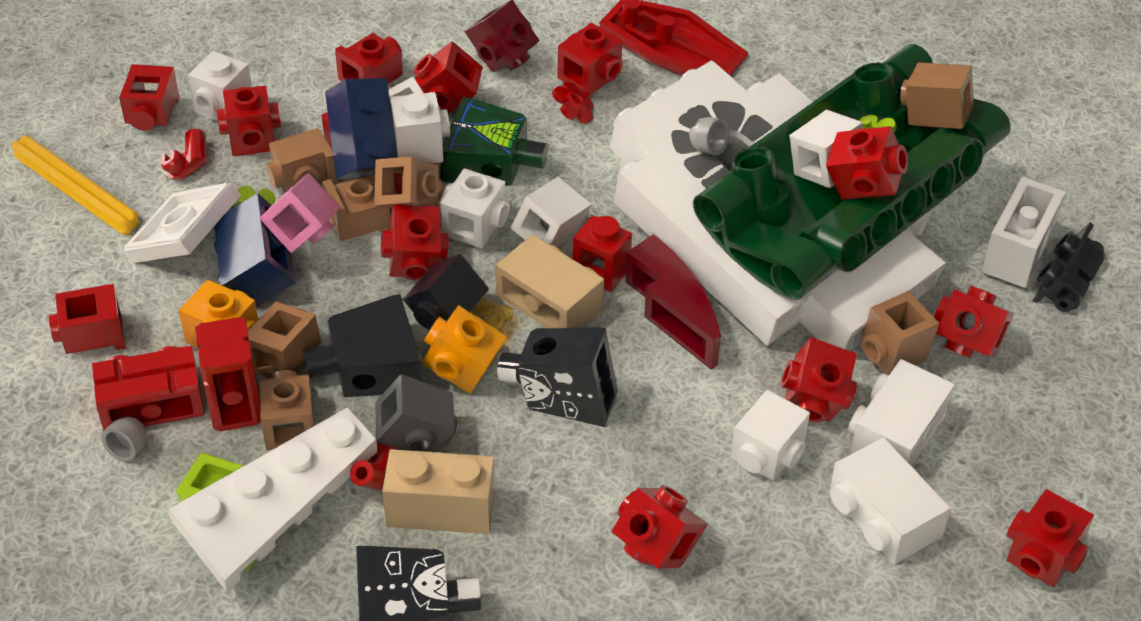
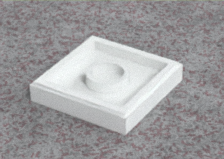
[122,183,241,263]

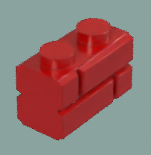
[195,317,261,431]
[92,345,205,431]

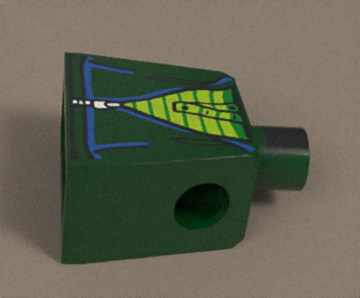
[440,97,548,186]

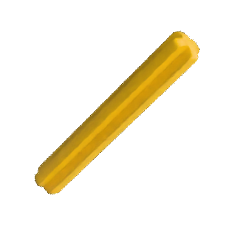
[11,135,140,235]

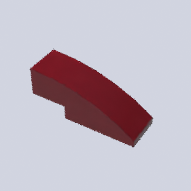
[625,234,721,370]

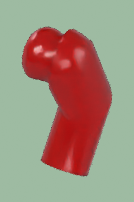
[161,129,207,180]
[350,442,399,491]

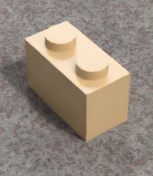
[495,234,604,328]
[382,449,495,534]

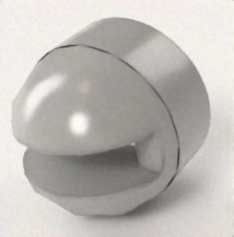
[689,117,729,155]
[101,417,148,462]

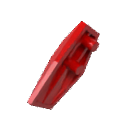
[599,0,749,76]

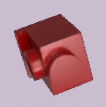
[335,32,403,84]
[119,64,180,131]
[572,215,632,292]
[49,284,126,354]

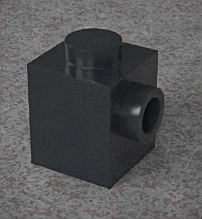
[402,254,489,331]

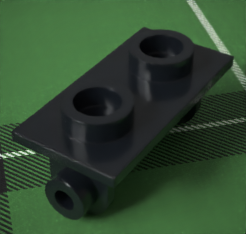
[1032,222,1105,312]

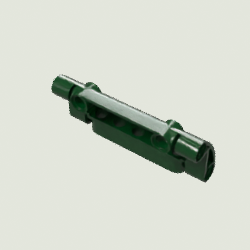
[693,44,1011,300]

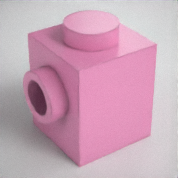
[259,173,340,253]

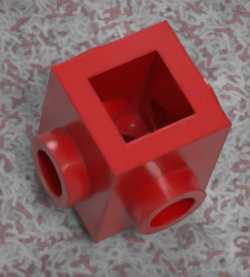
[557,22,623,97]
[414,41,483,114]
[216,85,281,156]
[826,126,908,199]
[380,204,449,280]
[934,285,1014,358]
[781,337,857,422]
[611,485,708,569]
[1006,489,1094,587]

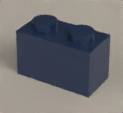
[325,78,398,179]
[214,193,295,306]

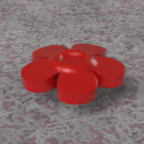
[552,82,594,124]

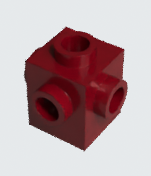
[464,0,540,72]

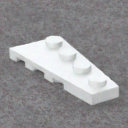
[169,407,377,592]

